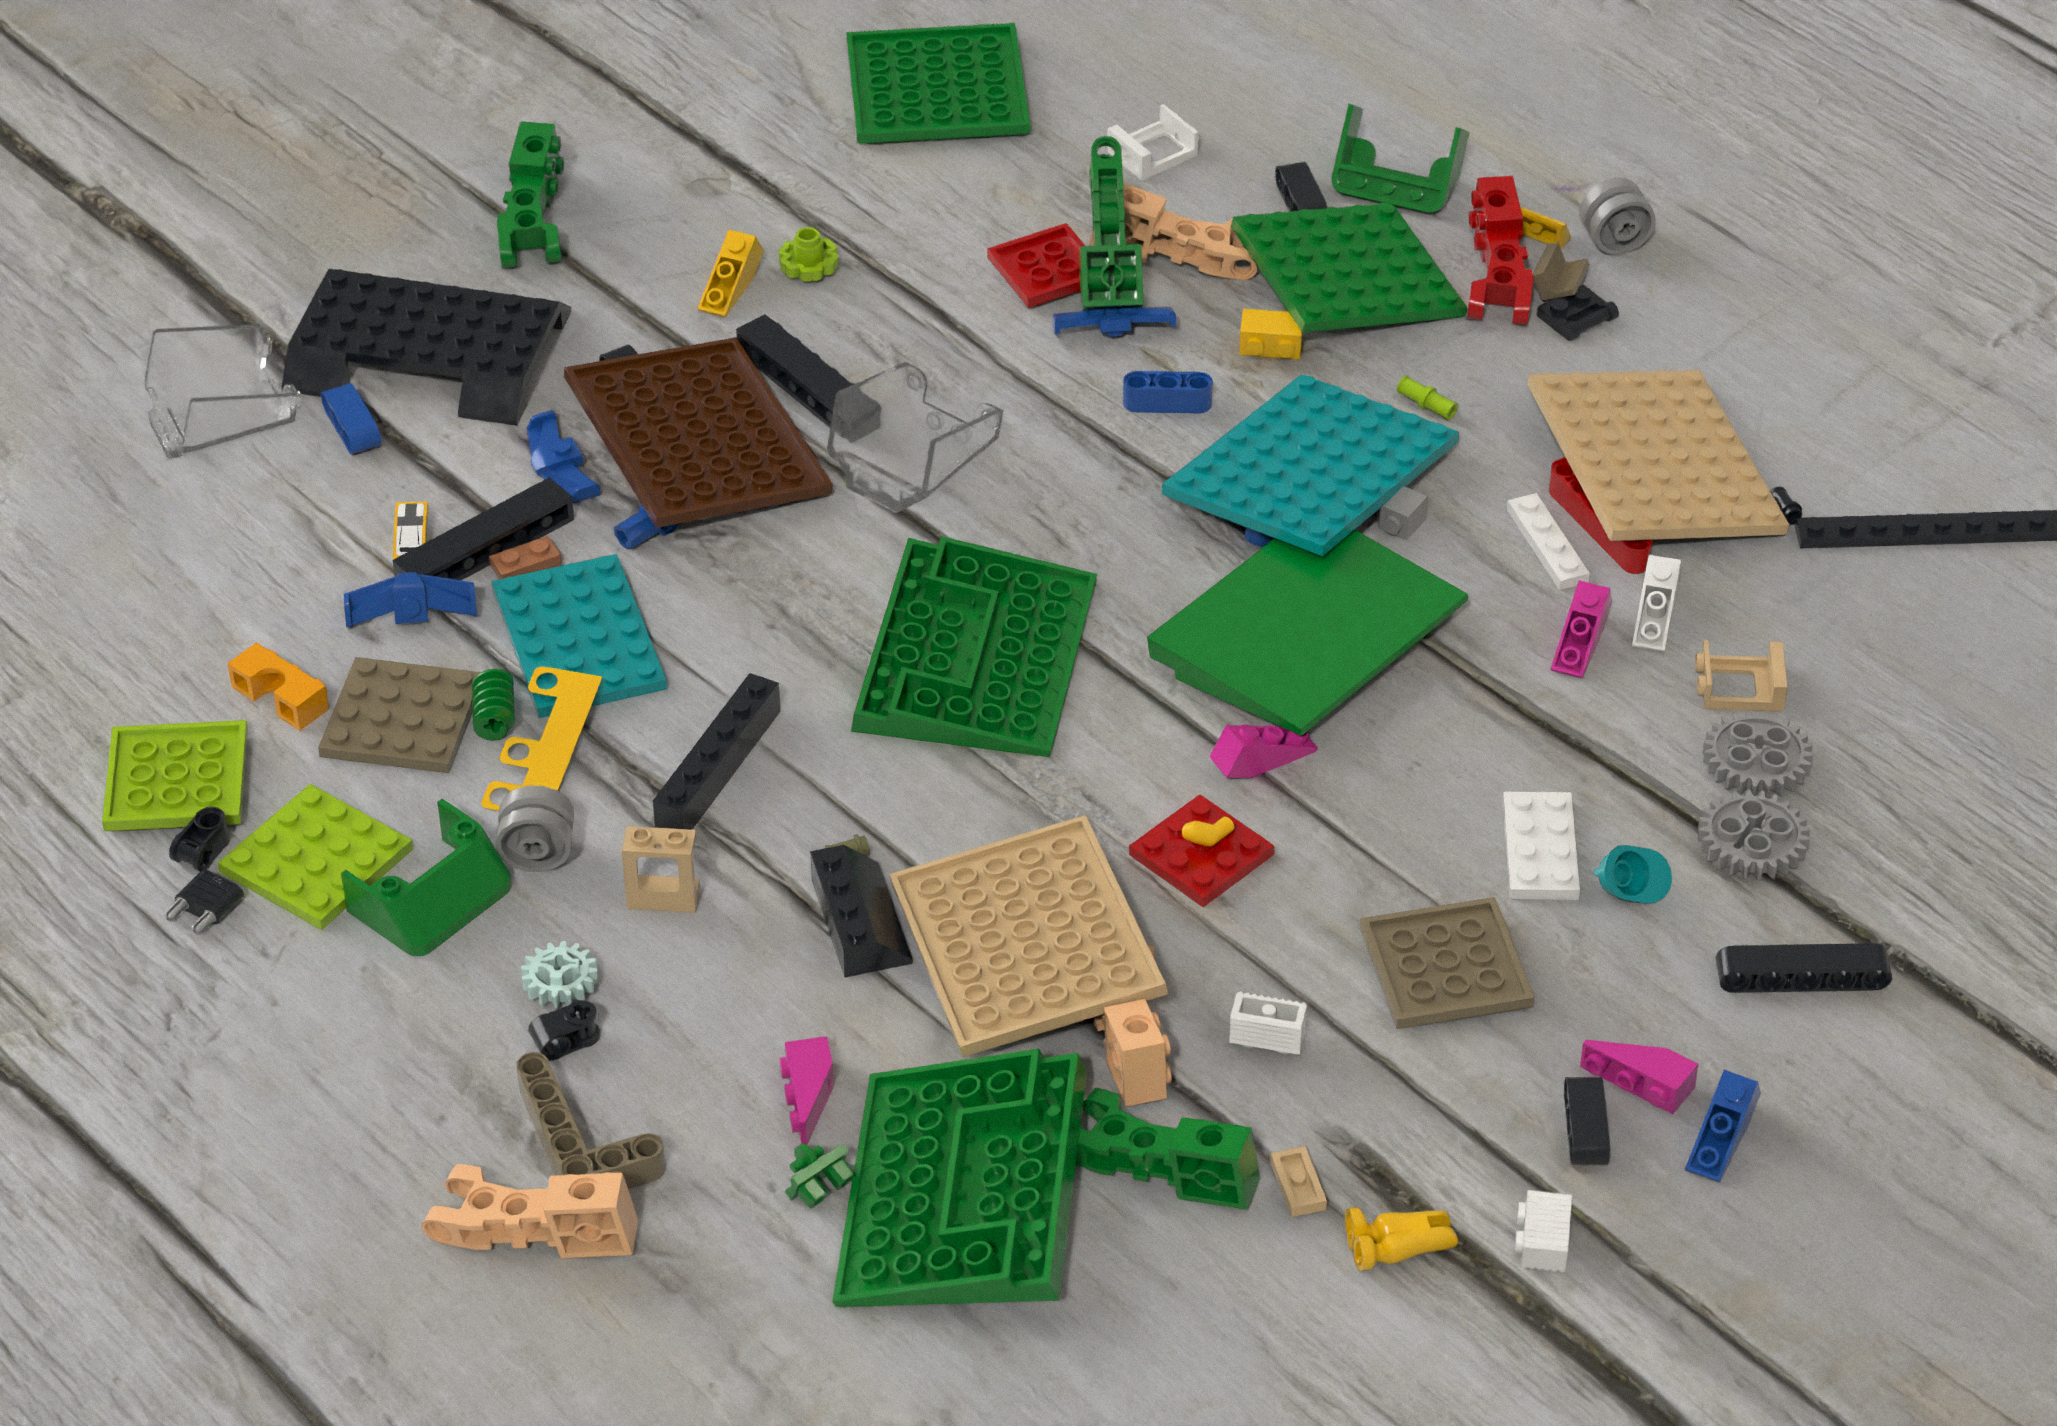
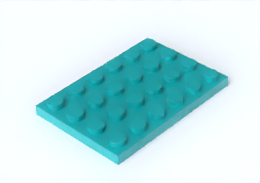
[491,554,667,718]

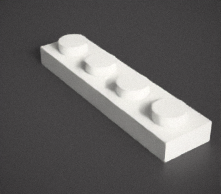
[1507,493,1590,590]

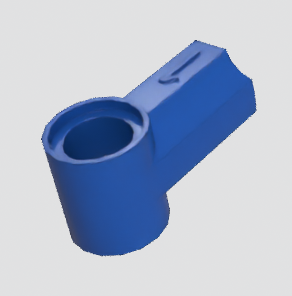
[614,504,679,550]

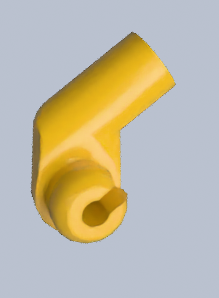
[1182,817,1234,847]

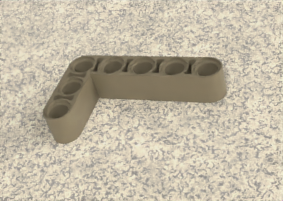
[516,1052,666,1189]

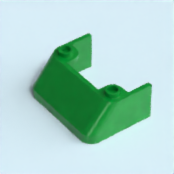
[1331,104,1470,213]
[341,799,512,956]

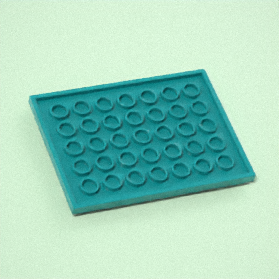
[1162,374,1459,556]

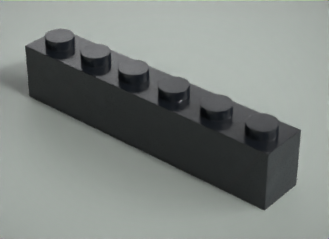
[736,314,880,444]
[392,477,574,580]
[653,673,781,830]

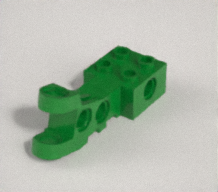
[497,121,564,269]
[1079,136,1144,311]
[1076,1088,1260,1210]

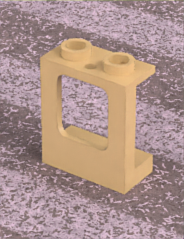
[1695,639,1788,711]
[622,826,700,913]

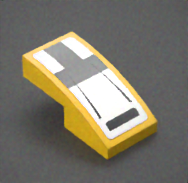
[393,501,429,560]

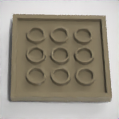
[318,657,481,773]
[1360,897,1534,1029]

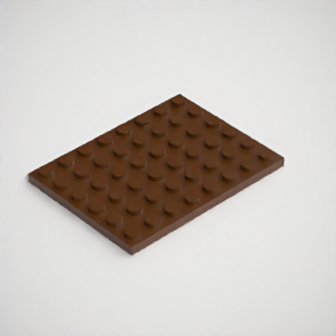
[564,337,833,528]

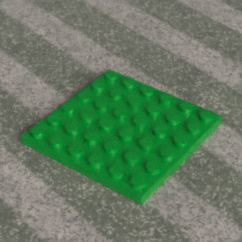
[846,23,1030,144]
[1231,203,1467,332]

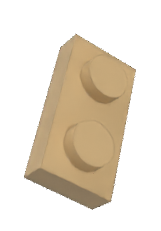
[1270,1146,1327,1217]

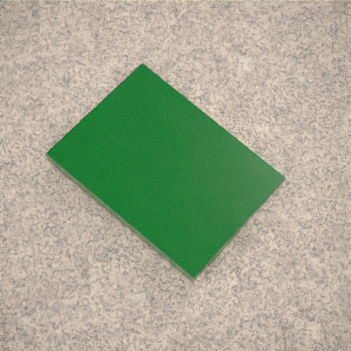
[1147,530,1468,736]
[851,536,1097,757]
[832,1049,1087,1307]

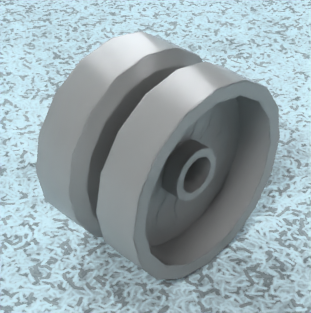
[1579,177,1656,255]
[496,785,574,872]

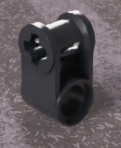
[169,806,230,872]
[528,1000,601,1061]

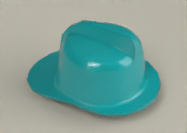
[1593,845,1672,904]

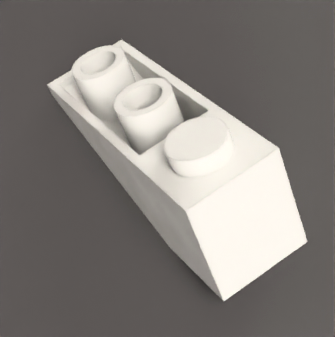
[1632,555,1681,652]

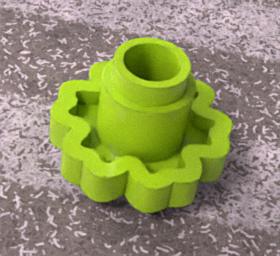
[779,227,839,282]

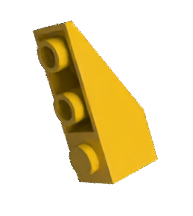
[697,229,764,317]

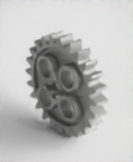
[1702,710,1814,798]
[1698,789,1810,880]

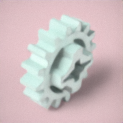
[521,941,598,1008]

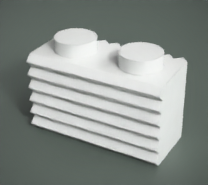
[1229,991,1307,1055]
[1514,1190,1572,1273]

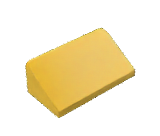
[1521,207,1571,249]

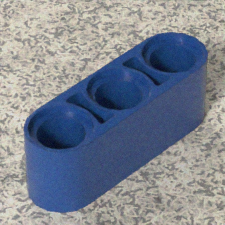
[1123,371,1213,413]
[321,383,382,455]

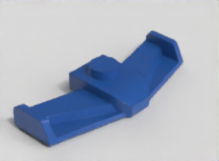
[1052,307,1176,337]
[526,410,600,503]
[344,572,477,628]

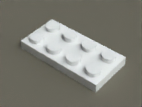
[1503,791,1580,900]

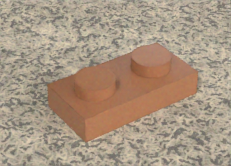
[489,536,562,579]

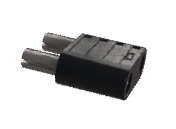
[164,869,244,935]

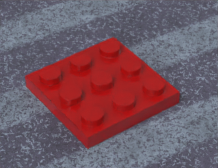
[987,223,1086,308]
[1129,794,1274,907]

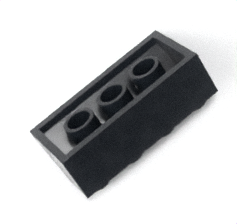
[810,845,912,978]

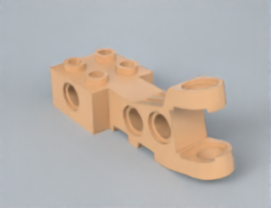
[1089,183,1257,280]
[1094,946,1171,1107]
[422,1164,639,1258]

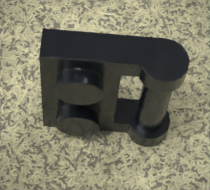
[1537,284,1619,341]

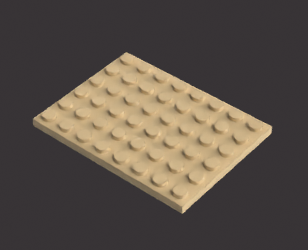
[1527,369,1789,541]
[889,815,1168,1057]

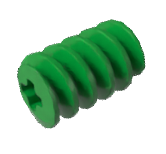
[472,669,515,741]

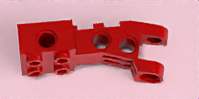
[1467,175,1533,326]

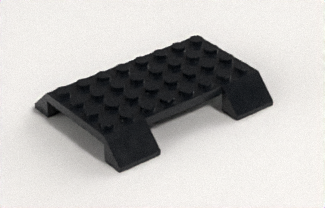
[282,268,571,426]

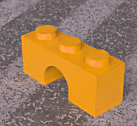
[227,642,329,731]

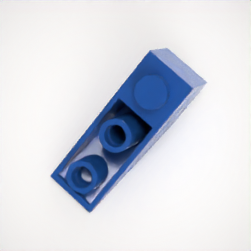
[1685,1070,1761,1183]

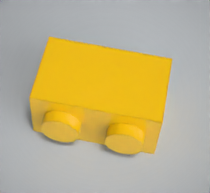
[1239,308,1303,360]

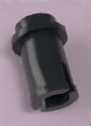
[1770,486,1802,525]

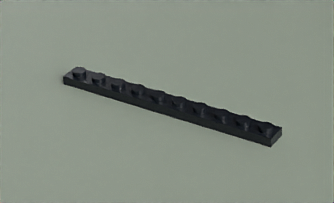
[1795,510,2057,549]

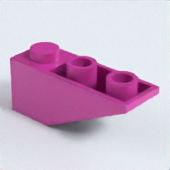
[1551,580,1612,679]
[1209,724,1318,778]
[779,1036,834,1145]
[1580,1040,1698,1114]

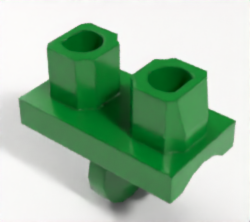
[785,1143,855,1209]

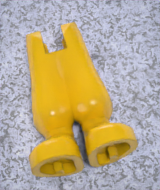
[1345,1207,1458,1271]

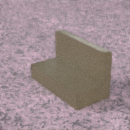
[1533,242,1590,301]

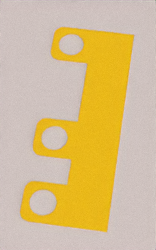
[481,666,602,811]

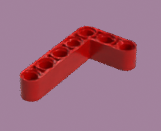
[1549,457,1652,574]

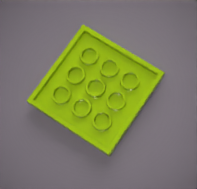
[102,720,248,831]
[217,784,413,930]

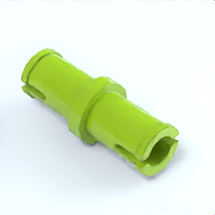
[1396,375,1458,421]

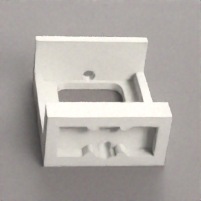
[1107,104,1199,180]

